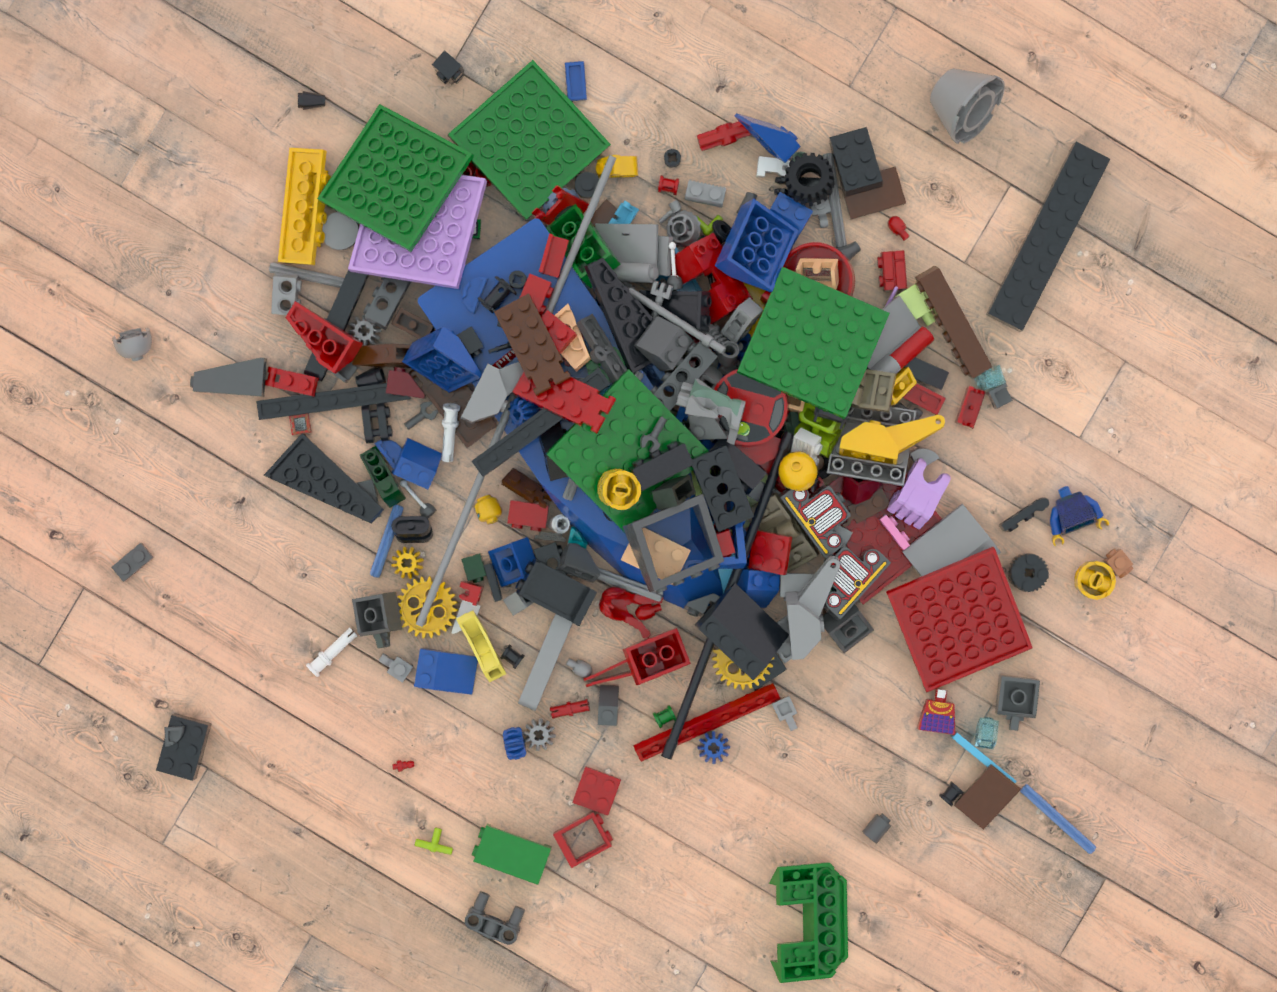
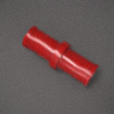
[550,699,590,719]

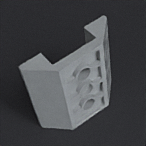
[827,407,916,486]

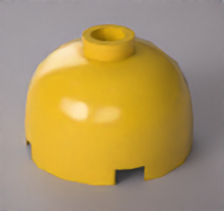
[778,451,818,492]

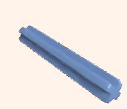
[370,504,404,578]

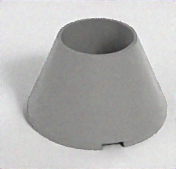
[930,68,1005,144]

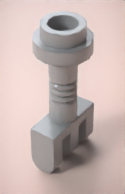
[650,280,673,319]

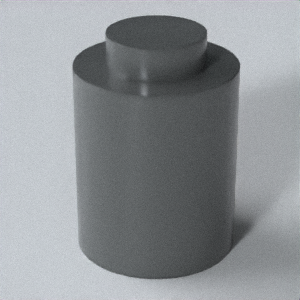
[862,813,891,844]

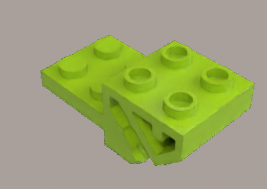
[794,402,845,459]

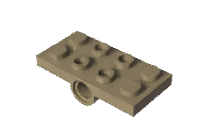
[851,369,896,412]
[748,492,819,573]

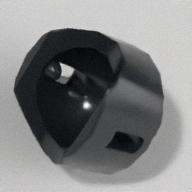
[575,172,599,198]

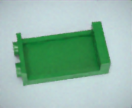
[472,823,552,885]

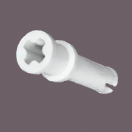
[441,403,460,462]
[306,627,358,677]

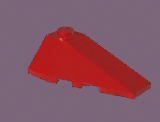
[285,301,363,374]

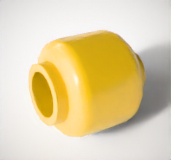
[474,495,502,525]

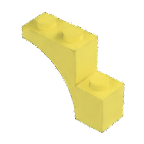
[456,610,506,682]

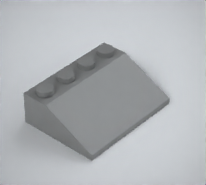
[902,504,1001,577]

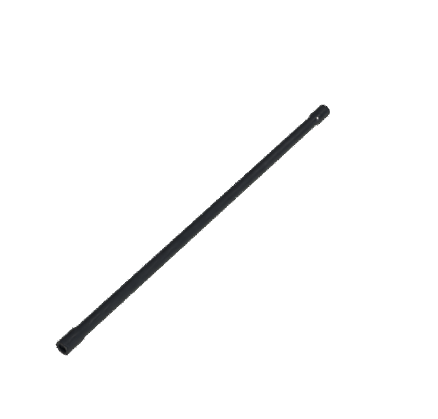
[661,431,794,760]

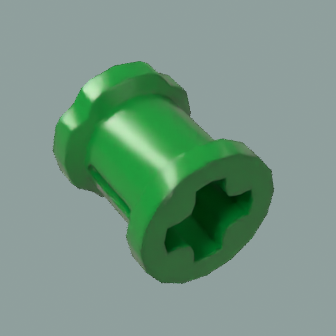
[653,705,676,728]

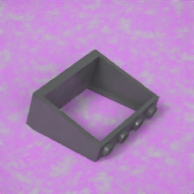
[622,494,724,594]

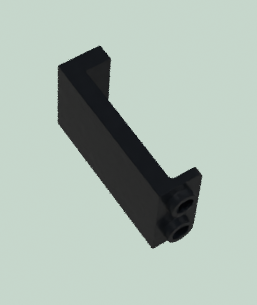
[639,290,712,331]
[515,559,597,626]

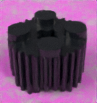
[1008,553,1049,592]

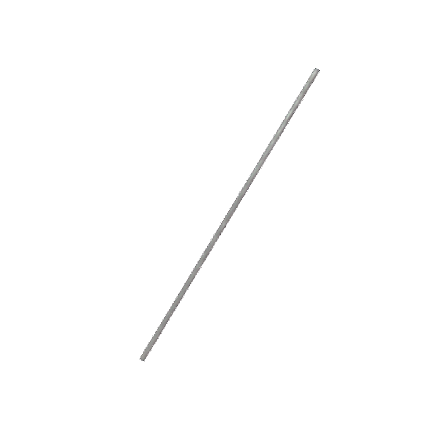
[416,155,616,627]

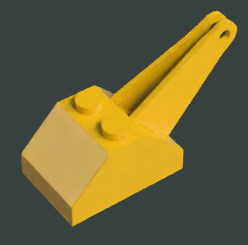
[839,415,945,465]

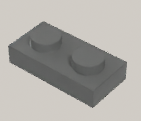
[111,543,154,582]

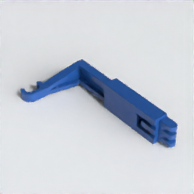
[683,483,747,574]

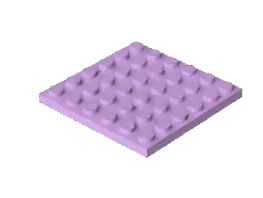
[348,175,487,289]

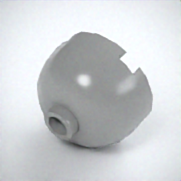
[112,328,152,361]

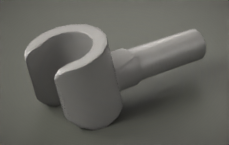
[659,200,681,224]

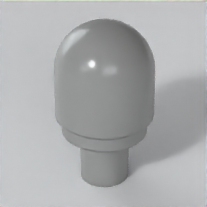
[566,658,592,678]

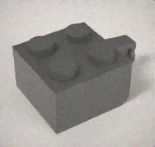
[352,592,402,648]
[995,675,1040,731]

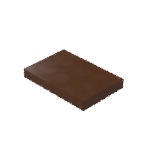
[840,166,906,220]
[954,764,1021,830]

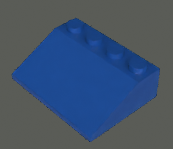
[715,198,799,292]
[402,327,482,393]

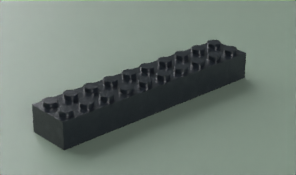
[986,141,1110,332]

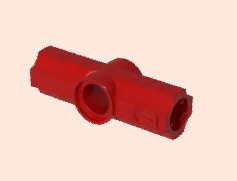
[697,121,751,151]

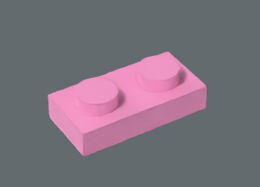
[879,515,910,550]

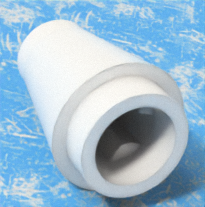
[547,514,570,534]

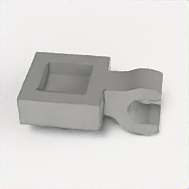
[810,198,831,228]
[379,653,413,683]
[772,696,798,731]

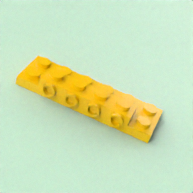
[278,148,331,265]

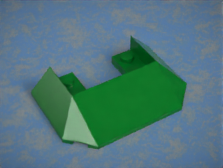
[769,862,848,983]

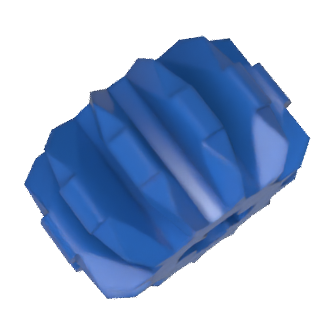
[508,397,539,428]
[503,727,526,760]
[697,731,730,764]

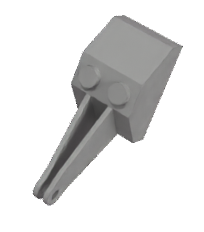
[461,362,524,424]
[785,556,840,660]

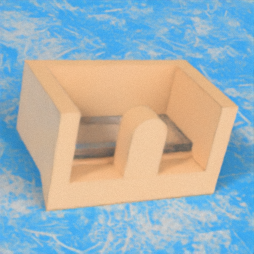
[796,258,839,290]

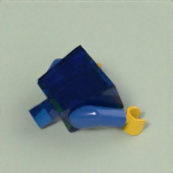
[1050,486,1109,546]

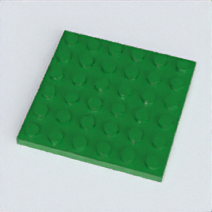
[448,60,611,221]
[317,104,474,252]
[737,267,890,419]
[546,369,708,533]

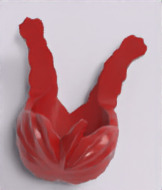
[599,587,664,639]

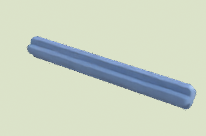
[1020,784,1096,854]

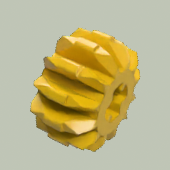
[391,547,424,579]

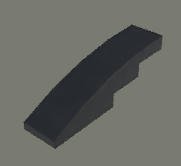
[904,358,949,390]

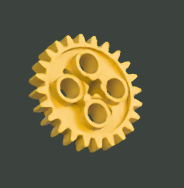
[397,576,458,638]
[711,648,774,690]

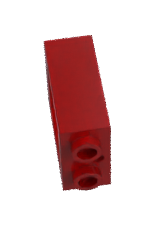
[553,811,613,868]

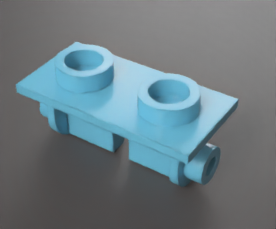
[608,200,639,235]

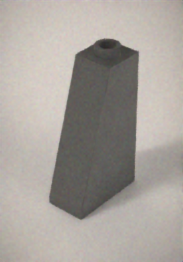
[190,358,267,397]

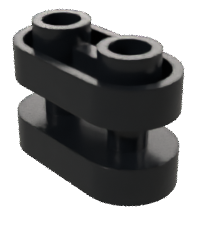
[361,403,393,444]
[391,516,433,543]

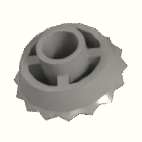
[666,210,701,247]

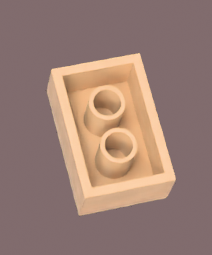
[621,527,691,586]

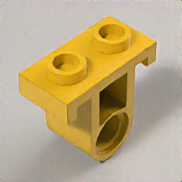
[596,155,638,179]

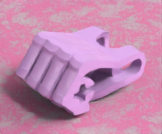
[887,458,951,529]

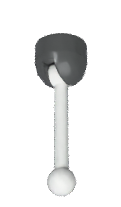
[667,242,683,290]
[400,479,437,519]

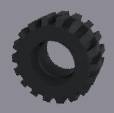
[785,153,835,206]

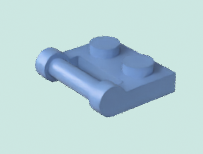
[642,363,673,392]

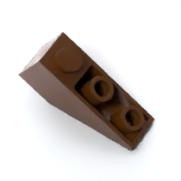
[353,344,411,368]

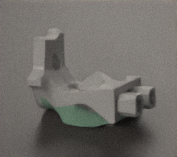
[676,379,746,445]

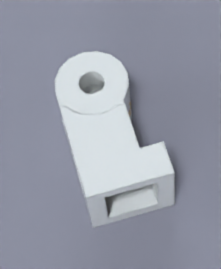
[756,156,790,178]

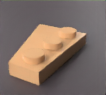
[555,304,591,372]

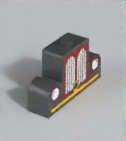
[778,484,851,559]
[823,546,891,620]

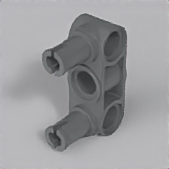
[465,891,525,945]

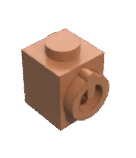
[1103,548,1133,579]

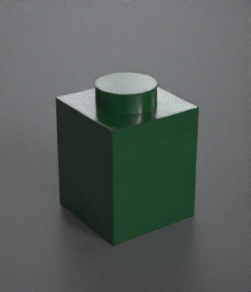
[461,553,487,583]

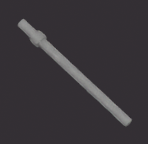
[629,287,726,354]

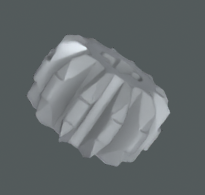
[348,315,382,346]
[523,718,556,751]

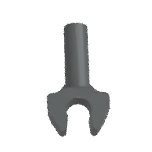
[404,402,438,430]
[640,416,667,453]

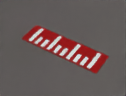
[492,349,516,369]

